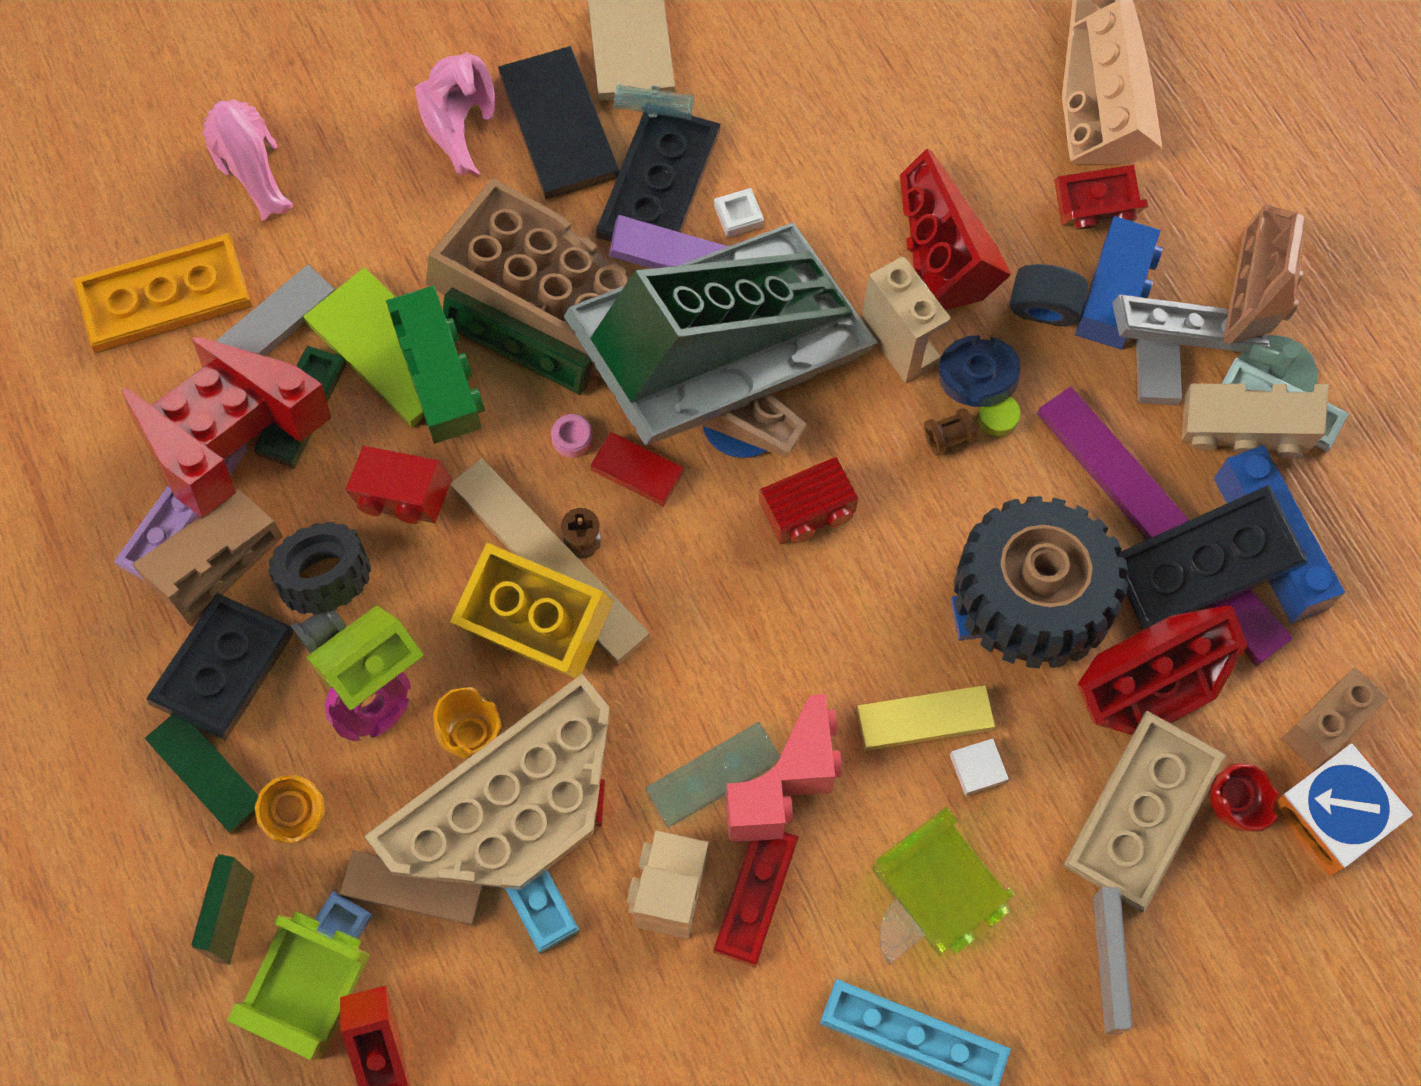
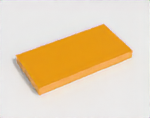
[73,233,253,353]

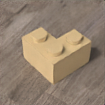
[627,830,709,939]

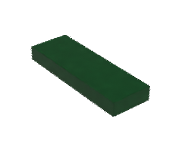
[254,345,346,469]
[144,715,258,835]

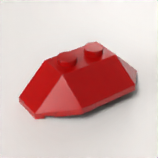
[1077,605,1248,735]

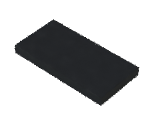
[498,46,619,199]
[596,103,721,242]
[1118,485,1308,630]

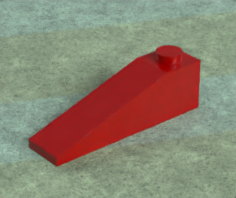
[900,149,1011,310]

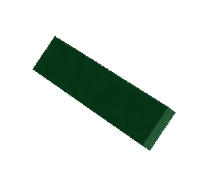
[443,287,592,395]

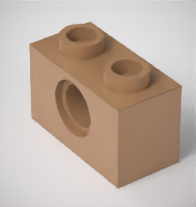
[1281,667,1389,770]

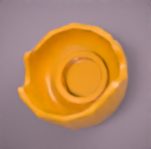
[433,687,502,759]
[255,775,325,843]

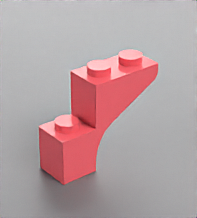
[725,694,842,842]

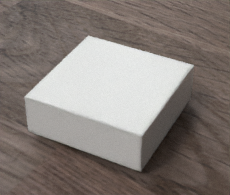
[714,188,764,238]
[950,738,1009,796]

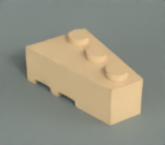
[1181,384,1329,458]

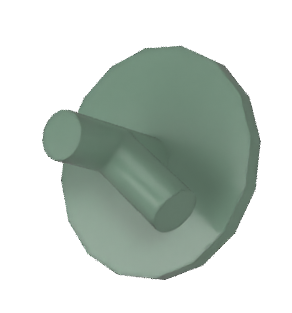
[1238,335,1318,392]

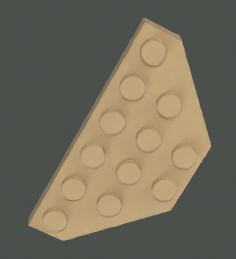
[364,674,610,890]

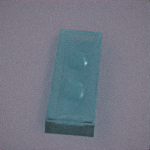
[645,722,780,829]

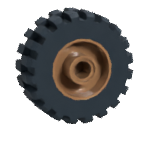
[954,496,1128,669]

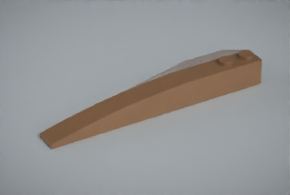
[426,178,807,458]

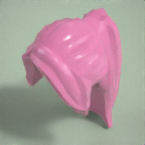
[415,52,495,177]
[202,99,293,221]

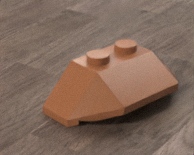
[1223,204,1304,345]

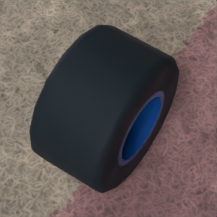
[1009,264,1088,326]

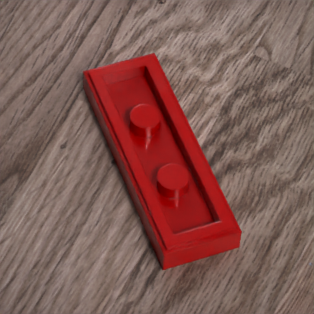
[713,832,799,968]

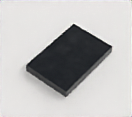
[146,593,294,741]

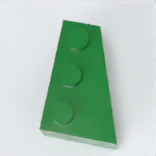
[386,285,485,444]

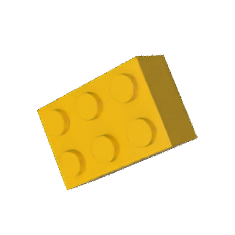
[450,543,614,679]

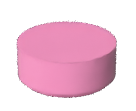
[551,414,593,458]

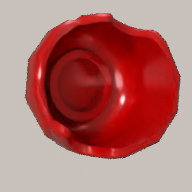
[1210,763,1280,832]

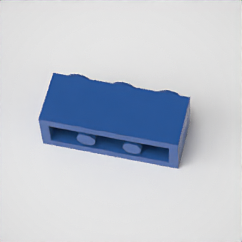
[1075,216,1163,350]

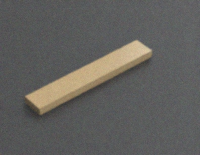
[450,458,650,665]

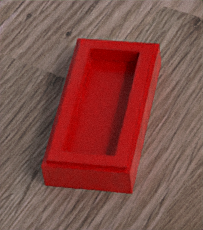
[590,432,684,507]

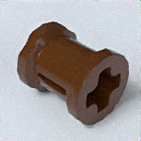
[924,408,977,456]
[561,508,601,558]

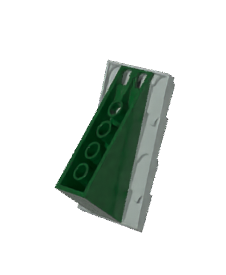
[564,222,878,446]

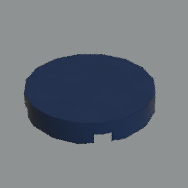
[939,335,1020,407]

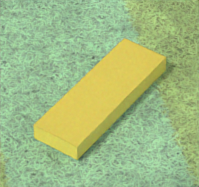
[856,685,995,751]

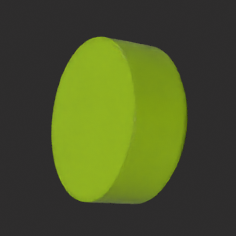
[977,397,1020,437]

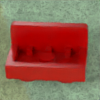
[1054,164,1148,230]

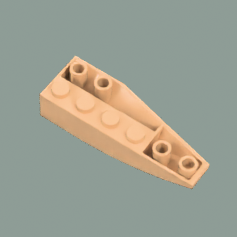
[1062,0,1162,164]

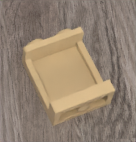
[861,257,950,384]

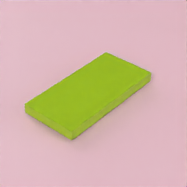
[303,267,473,428]

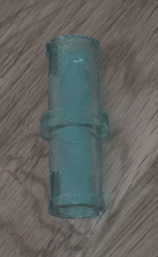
[614,83,694,120]

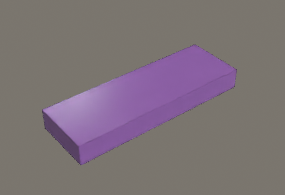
[609,215,729,269]

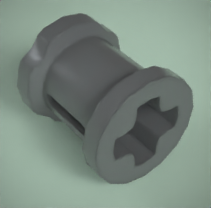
[291,610,346,654]

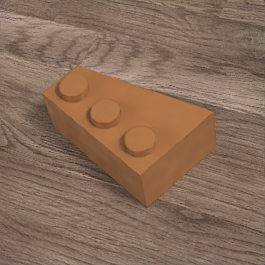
[132,489,283,626]

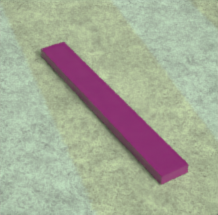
[1037,386,1293,666]

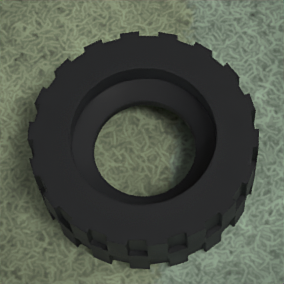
[268,522,371,615]

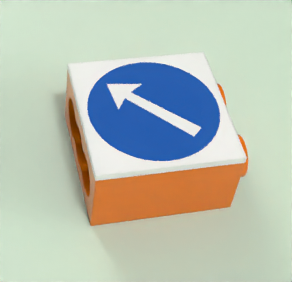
[1274,743,1413,876]

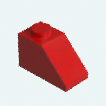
[340,985,410,1086]

